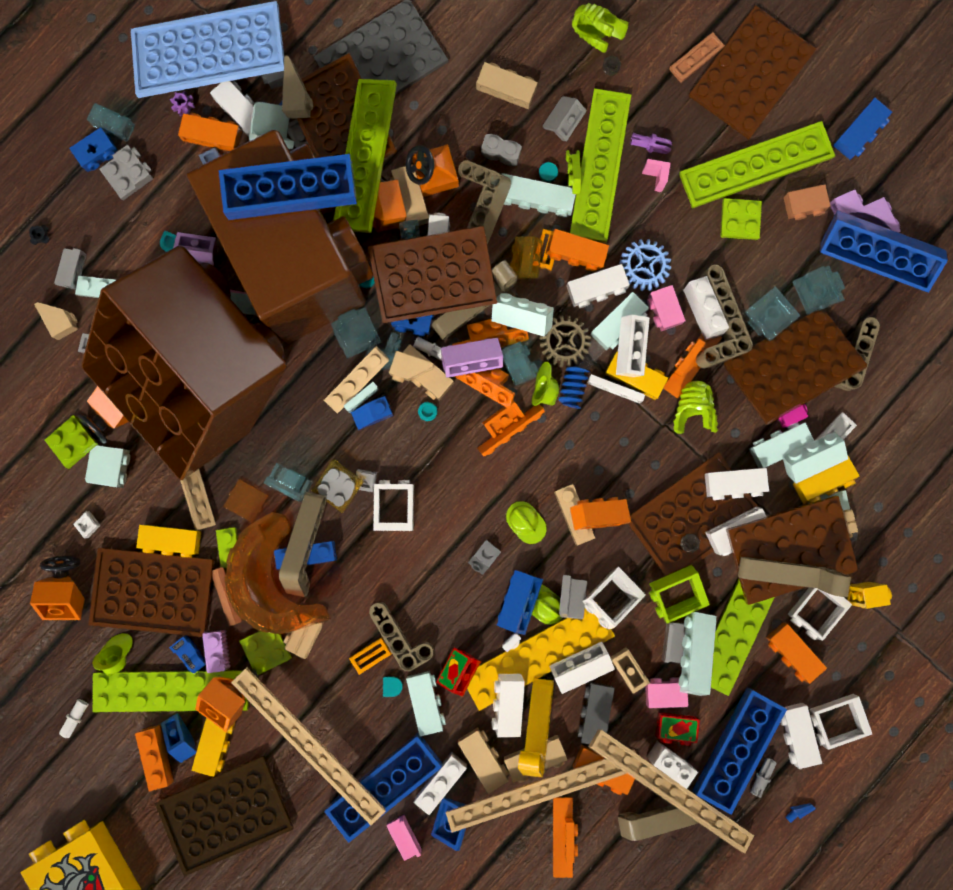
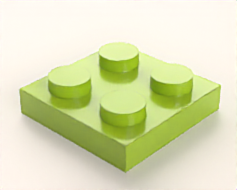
[720,198,762,240]
[45,415,98,469]
[240,623,292,675]

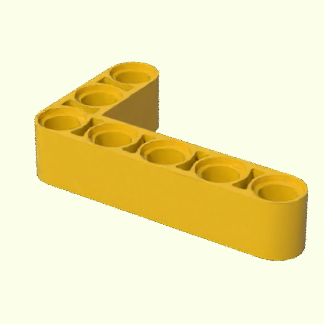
[518,678,554,777]

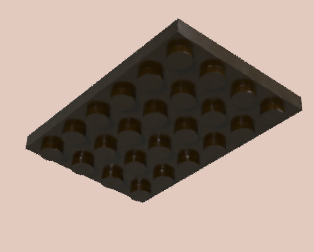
[155,756,294,877]

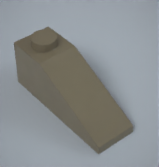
[282,56,313,119]

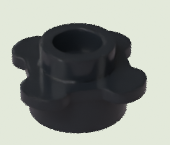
[29,225,50,245]

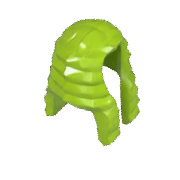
[572,3,629,53]
[673,381,718,434]

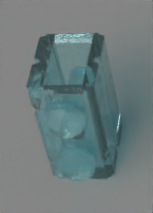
[87,103,135,142]
[502,341,538,387]

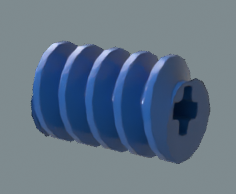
[558,367,590,409]

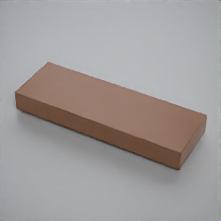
[669,32,725,83]
[212,567,242,626]

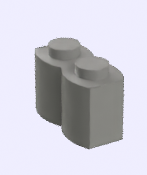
[481,134,522,166]

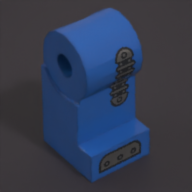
[169,635,206,674]

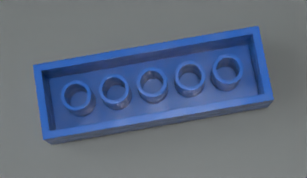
[219,154,357,220]
[820,210,948,293]
[693,687,787,815]
[324,732,443,843]

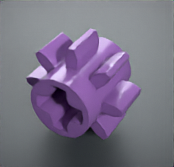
[170,91,195,116]

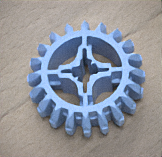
[619,239,671,291]

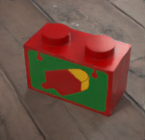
[436,648,481,696]
[656,712,700,746]

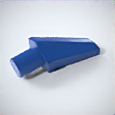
[785,803,816,823]

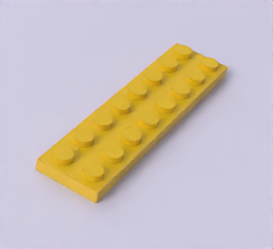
[467,602,615,711]

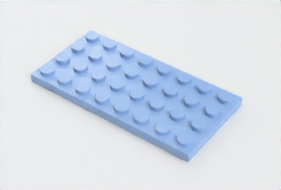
[131,1,284,98]

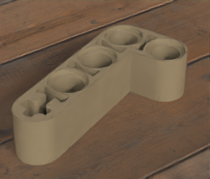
[834,317,880,391]
[369,602,434,671]
[617,805,698,841]

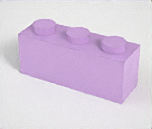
[441,338,503,378]

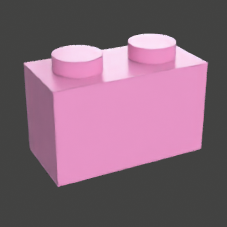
[647,285,685,331]
[645,677,688,708]

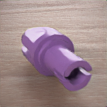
[630,133,672,154]

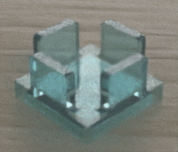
[793,266,845,315]
[745,286,801,341]
[331,308,382,359]
[264,463,313,502]

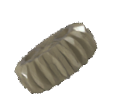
[540,316,591,367]

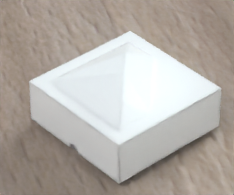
[73,511,101,538]
[502,633,521,652]

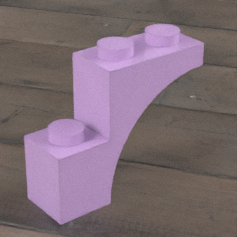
[830,190,901,233]

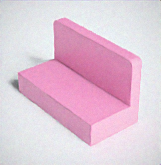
[642,159,670,192]
[386,815,422,861]

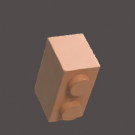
[783,185,830,220]

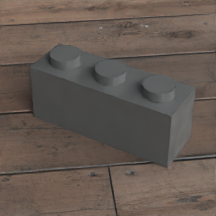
[577,682,614,744]

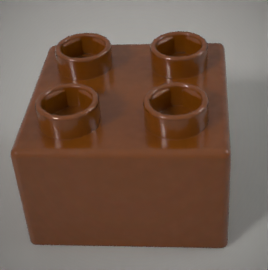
[187,130,374,344]
[81,246,287,480]

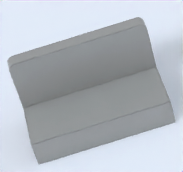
[543,96,587,142]
[54,248,87,290]
[559,575,587,619]
[662,622,685,663]

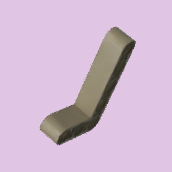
[458,160,511,244]
[431,260,517,340]
[696,265,753,368]
[279,492,326,597]
[738,557,851,597]

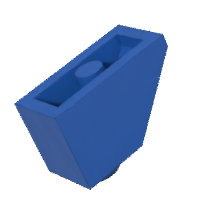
[351,396,394,430]
[161,713,197,763]

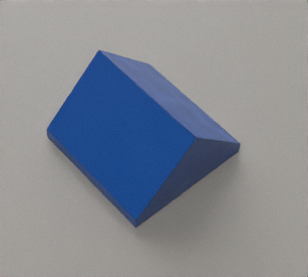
[431,798,467,851]

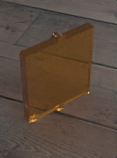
[223,479,269,523]

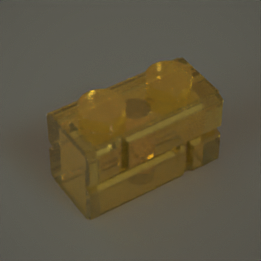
[510,236,542,279]

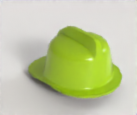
[532,362,559,406]
[506,501,546,544]
[532,585,563,625]
[92,633,133,677]

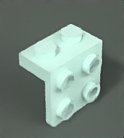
[249,102,294,149]
[85,446,130,488]

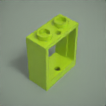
[649,565,710,624]

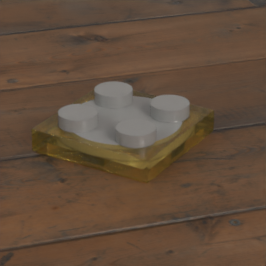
[312,459,364,513]

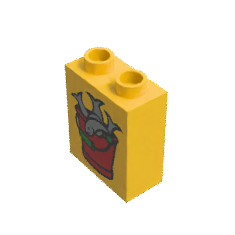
[20,820,141,890]

